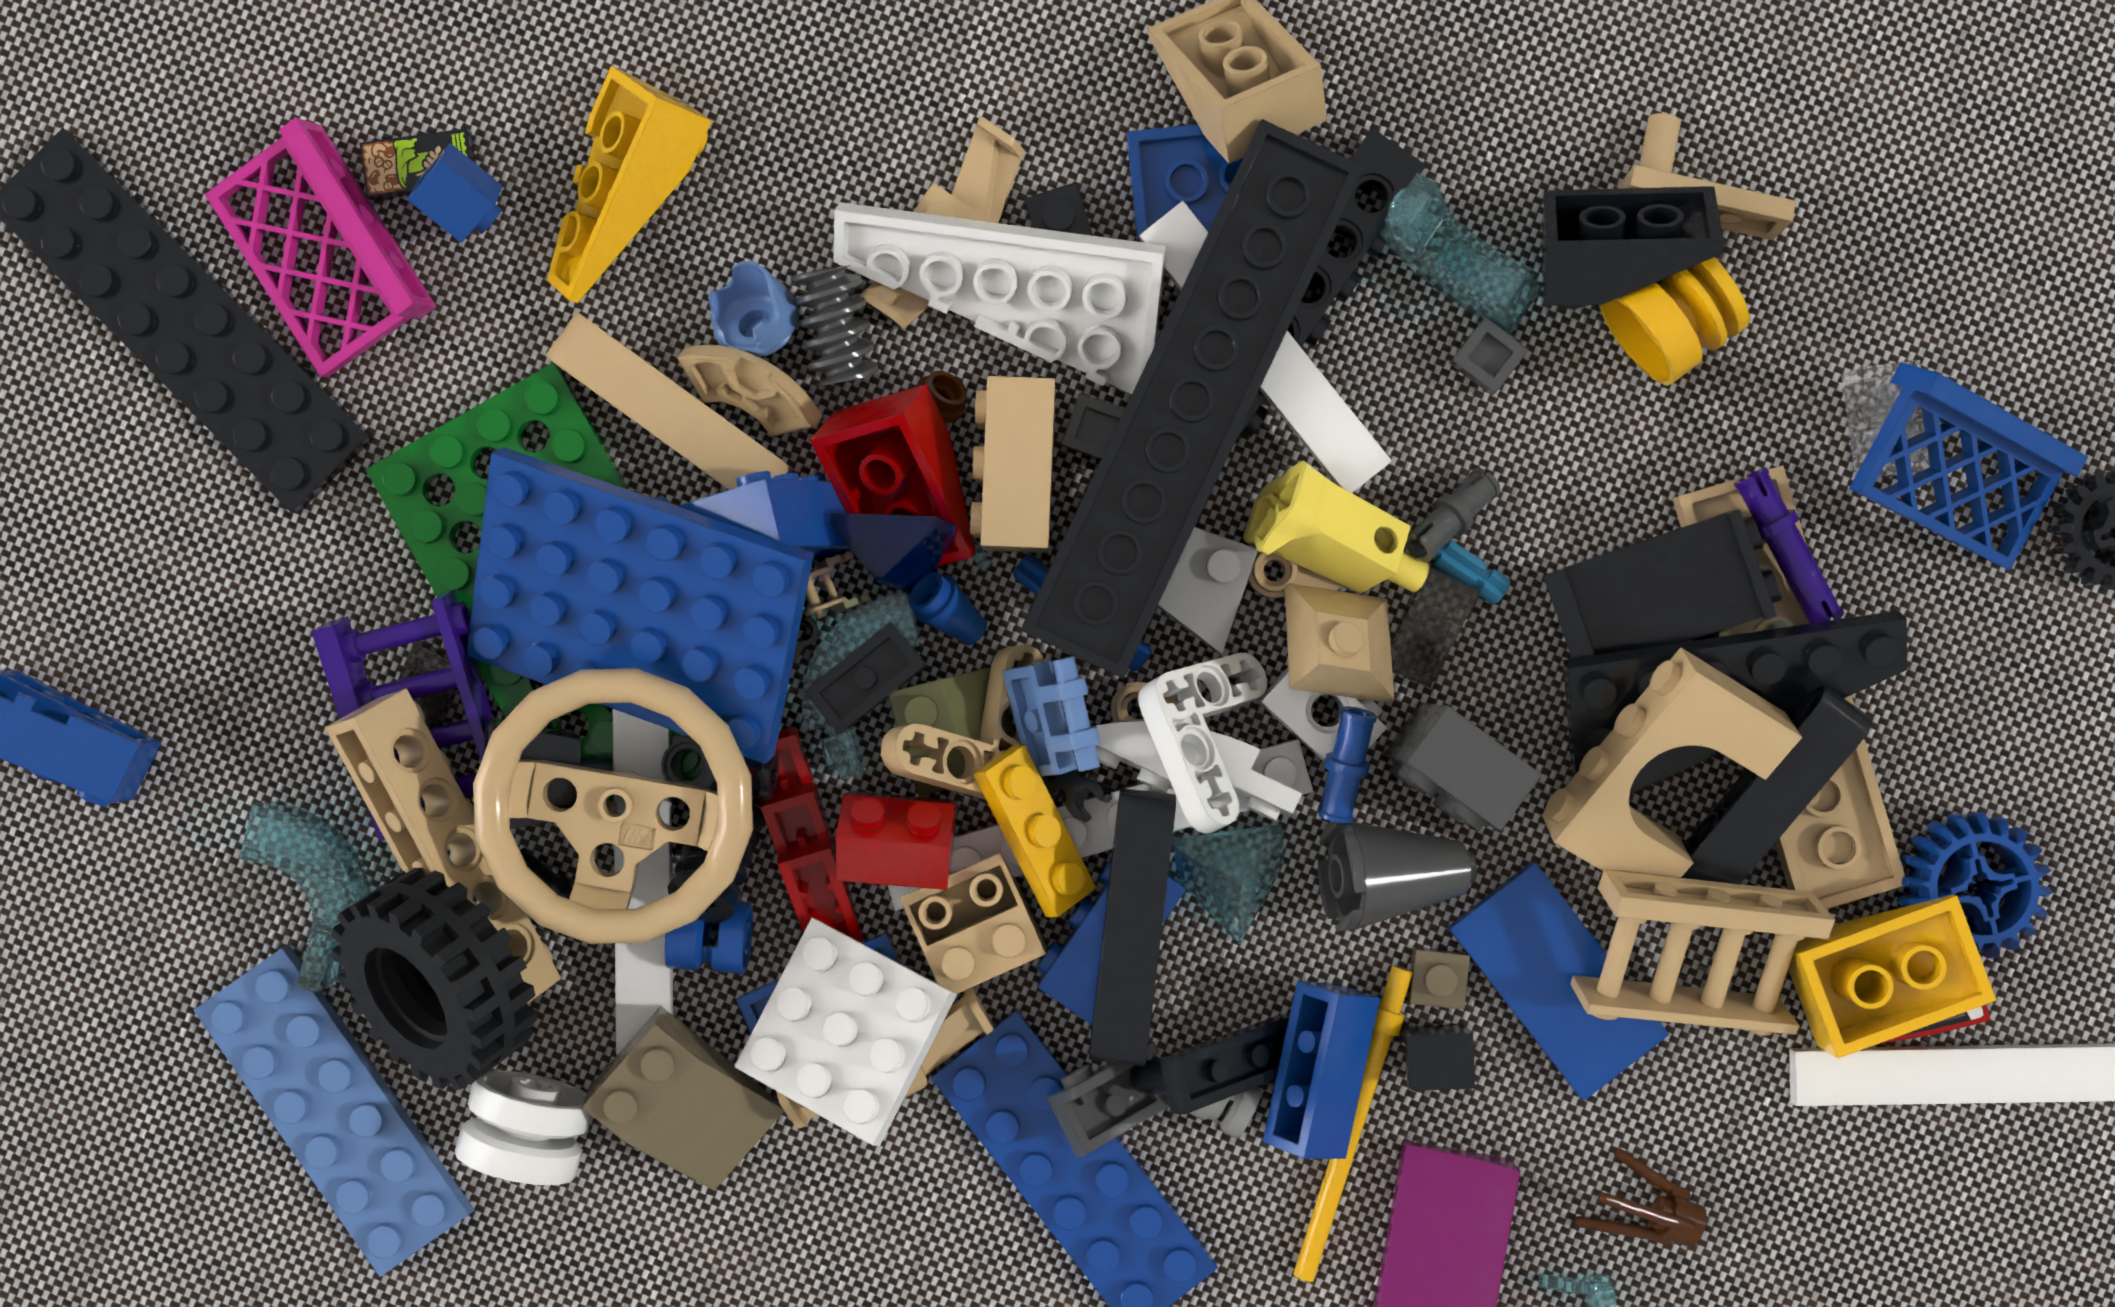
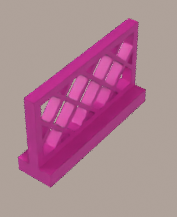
[204,117,437,378]

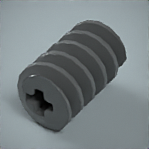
[791,265,878,385]

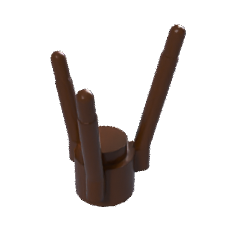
[1573,1149,1707,1248]

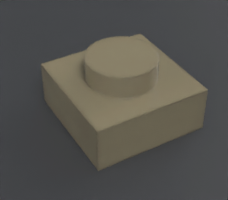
[1407,947,1470,1010]

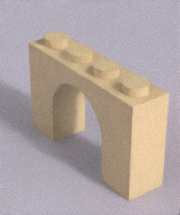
[1542,647,1802,878]

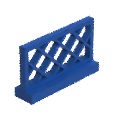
[1849,362,2088,570]

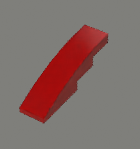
[750,726,864,942]

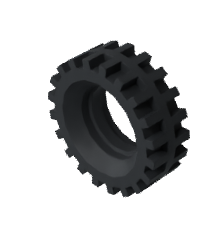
[331,868,537,1090]

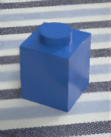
[407,143,503,243]

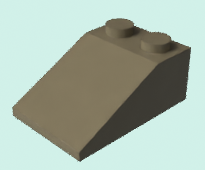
[582,1006,785,1191]

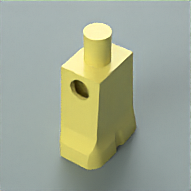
[1243,460,1429,594]

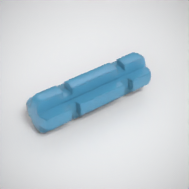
[1419,540,1511,604]

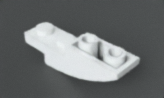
[1091,721,1302,821]

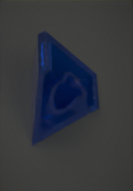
[830,513,955,593]

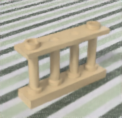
[1570,869,1835,1036]

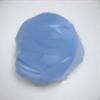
[708,260,800,356]

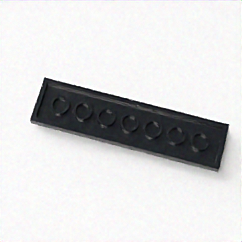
[0,128,374,514]

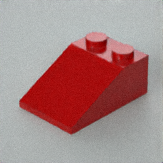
[810,384,976,581]

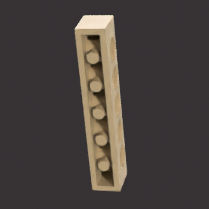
[325,688,561,1004]

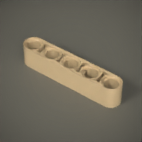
[545,312,793,490]

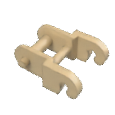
[804,551,871,619]

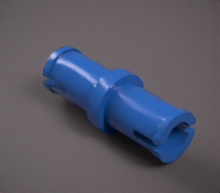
[1317,706,1377,823]

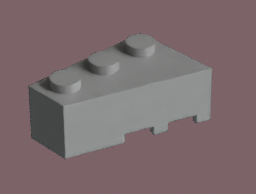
[1157,527,1258,654]

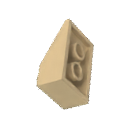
[1147,0,1327,164]

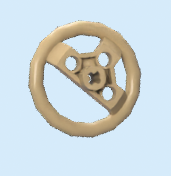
[473,668,753,944]

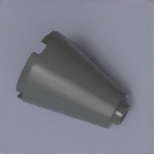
[1318,822,1477,931]

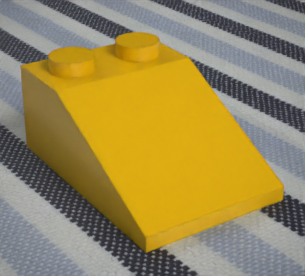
[1788,895,1997,1058]

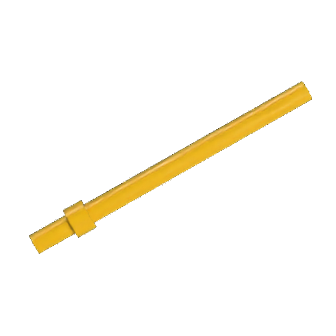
[1293,965,1413,1282]

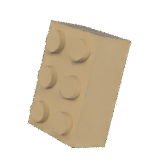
[970,376,1056,553]

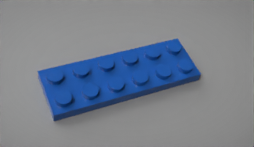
[931,1008,1218,1307]

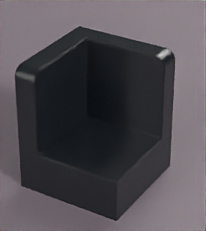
[1399,1024,1475,1091]

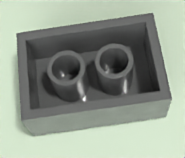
[1382,702,1542,831]

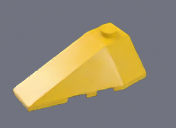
[547,66,712,303]

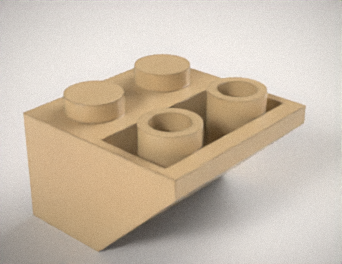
[900,852,1047,994]

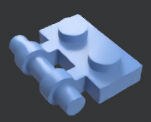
[1002,656,1100,776]

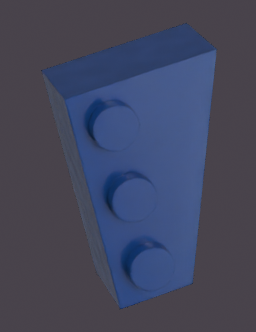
[678,471,862,559]
[0,670,162,807]

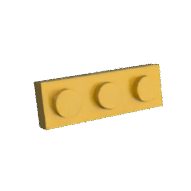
[973,745,1096,917]

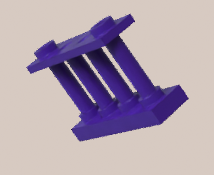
[311,589,494,841]

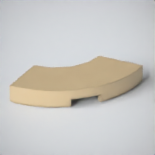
[677,345,823,437]

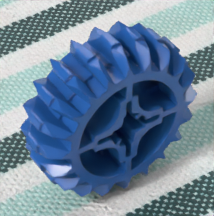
[1896,811,2053,959]

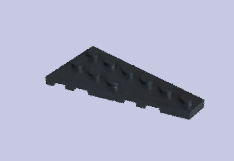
[1563,610,1907,794]

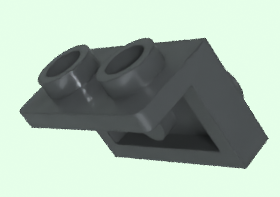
[1046,1042,1169,1158]

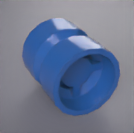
[665,902,753,974]

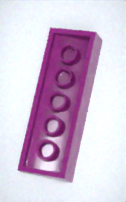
[1374,1140,1521,1307]

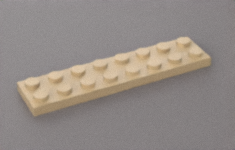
[1672,465,1905,909]

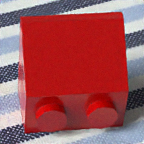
[836,791,958,890]

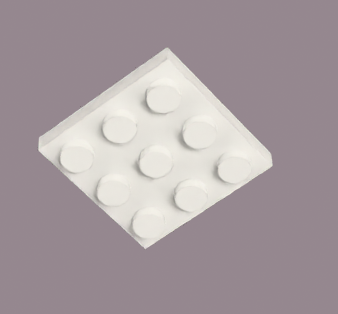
[734,918,957,1146]

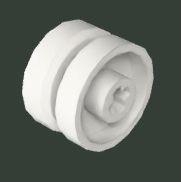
[455,1070,592,1185]

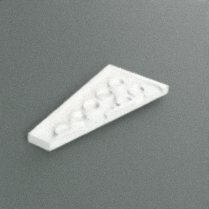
[833,202,1167,394]

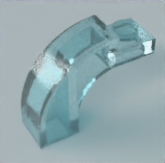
[1380,173,1541,335]
[802,592,923,780]
[239,801,372,993]

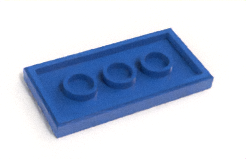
[1447,861,1669,1102]

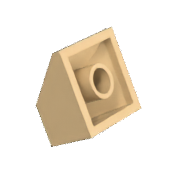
[1285,583,1394,703]

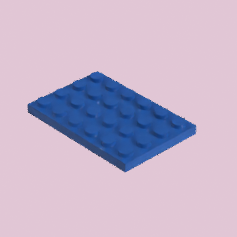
[467,447,814,764]

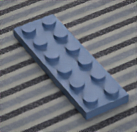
[193,945,475,1277]

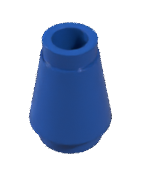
[909,572,987,645]

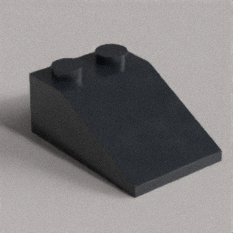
[1541,186,1724,309]

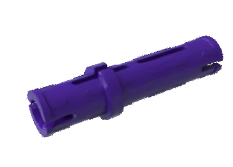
[1733,467,1845,624]

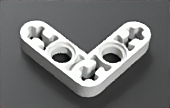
[1138,653,1267,833]

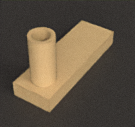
[1618,113,1796,240]

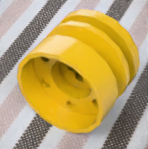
[1599,257,1750,386]

